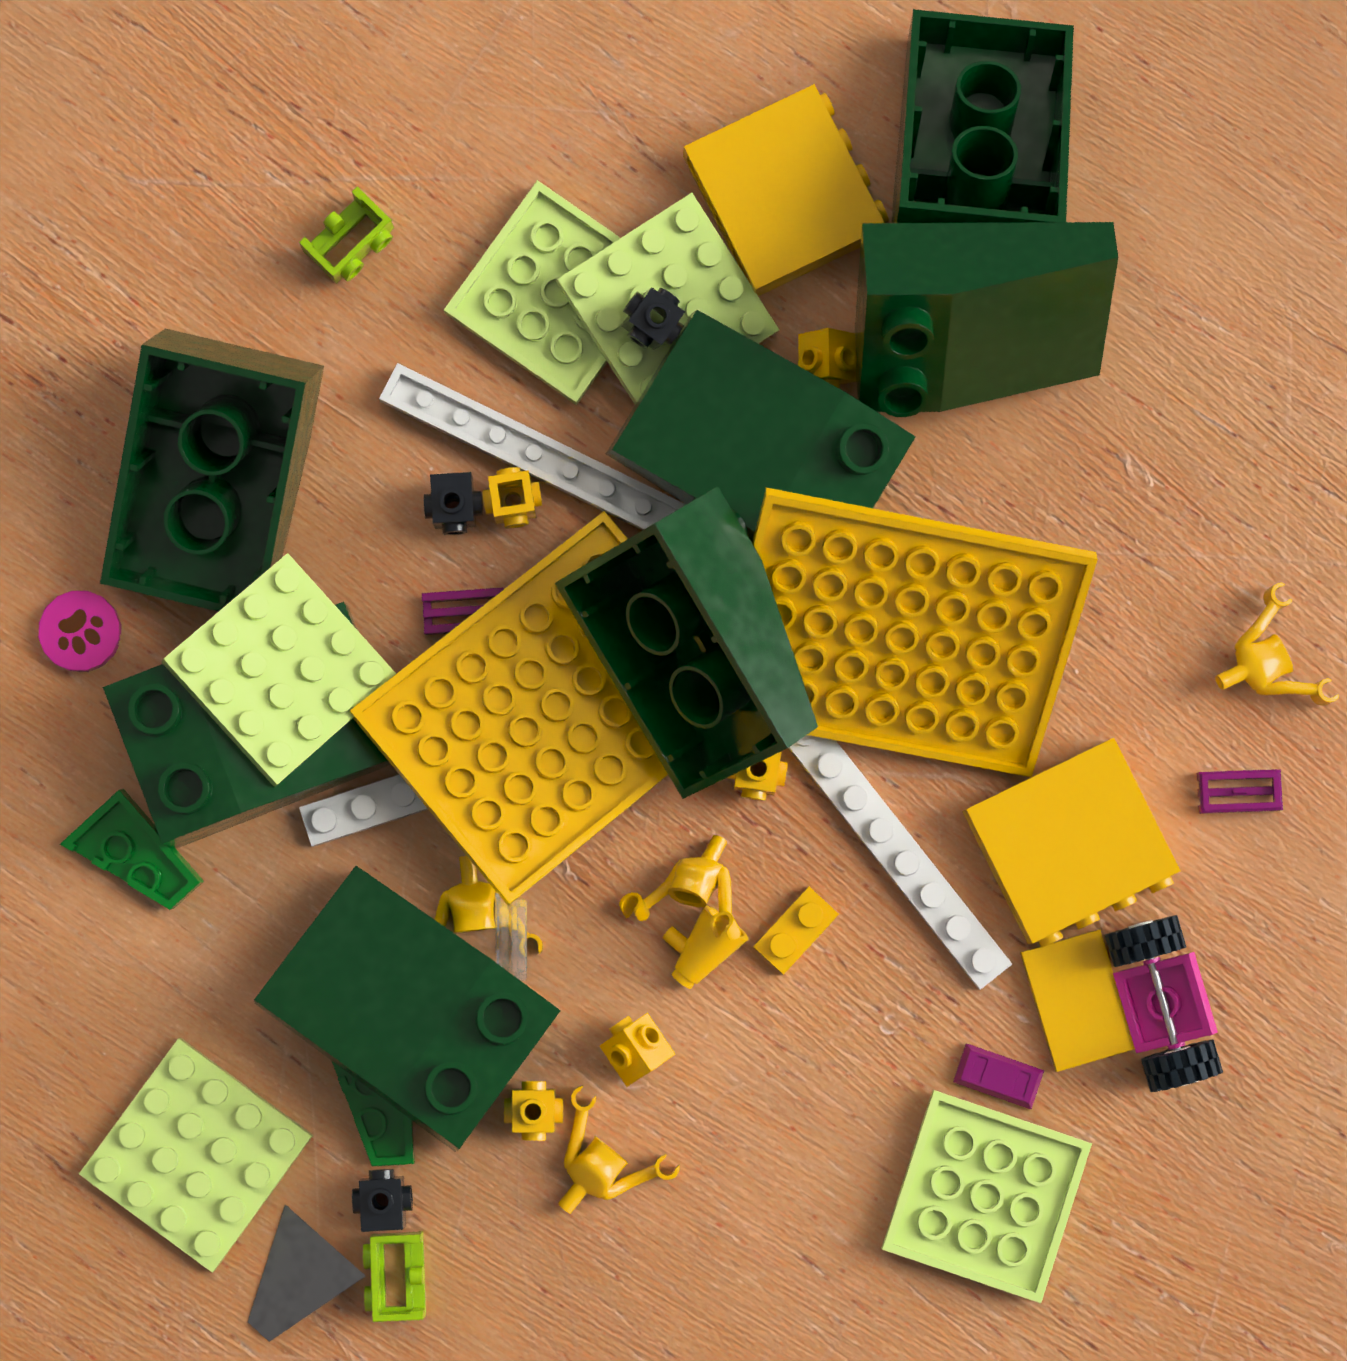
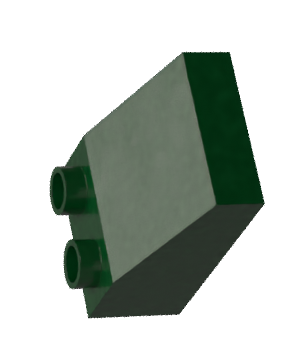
[892,9,1074,223]
[854,222,1119,417]
[606,310,916,542]
[100,328,324,612]
[555,486,818,799]
[103,602,391,848]
[254,866,561,1152]

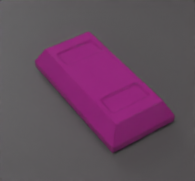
[953,1043,1044,1109]

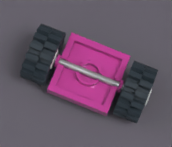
[1105,915,1223,1092]

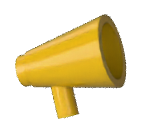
[663,905,749,989]

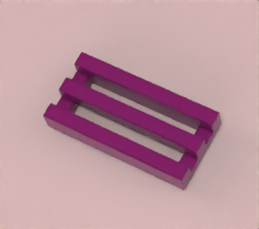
[422,587,504,635]
[1197,769,1283,814]

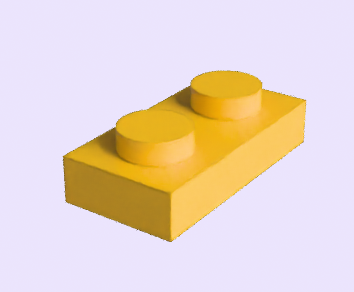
[753,886,839,975]

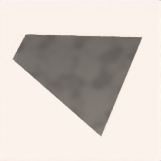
[248,1205,365,1342]

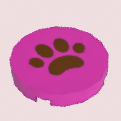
[38,591,122,672]

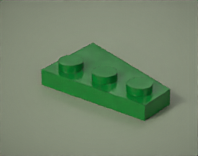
[60,789,204,910]
[332,1061,415,1167]

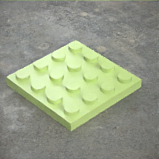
[444,180,620,405]
[555,193,779,405]
[162,553,396,787]
[79,1038,313,1273]
[881,1090,1092,1303]

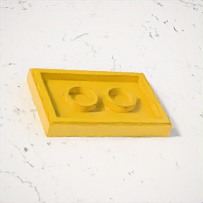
[1020,929,1135,1072]

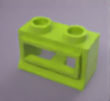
[299,186,394,284]
[363,1231,426,1322]

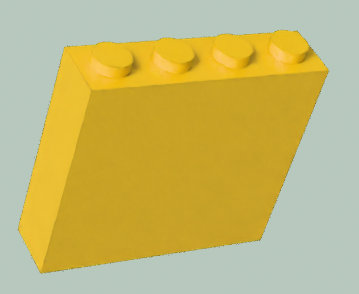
[683,84,889,296]
[962,738,1181,948]

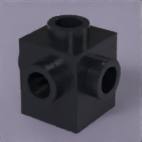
[621,287,685,350]
[424,472,483,535]
[352,1169,413,1232]

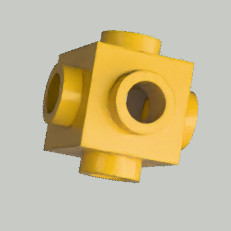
[798,328,857,389]
[482,467,543,529]
[727,752,788,801]
[599,1013,675,1087]
[504,1081,563,1141]

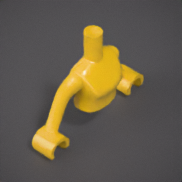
[1215,582,1339,706]
[619,835,741,941]
[434,856,543,956]
[558,1085,680,1214]

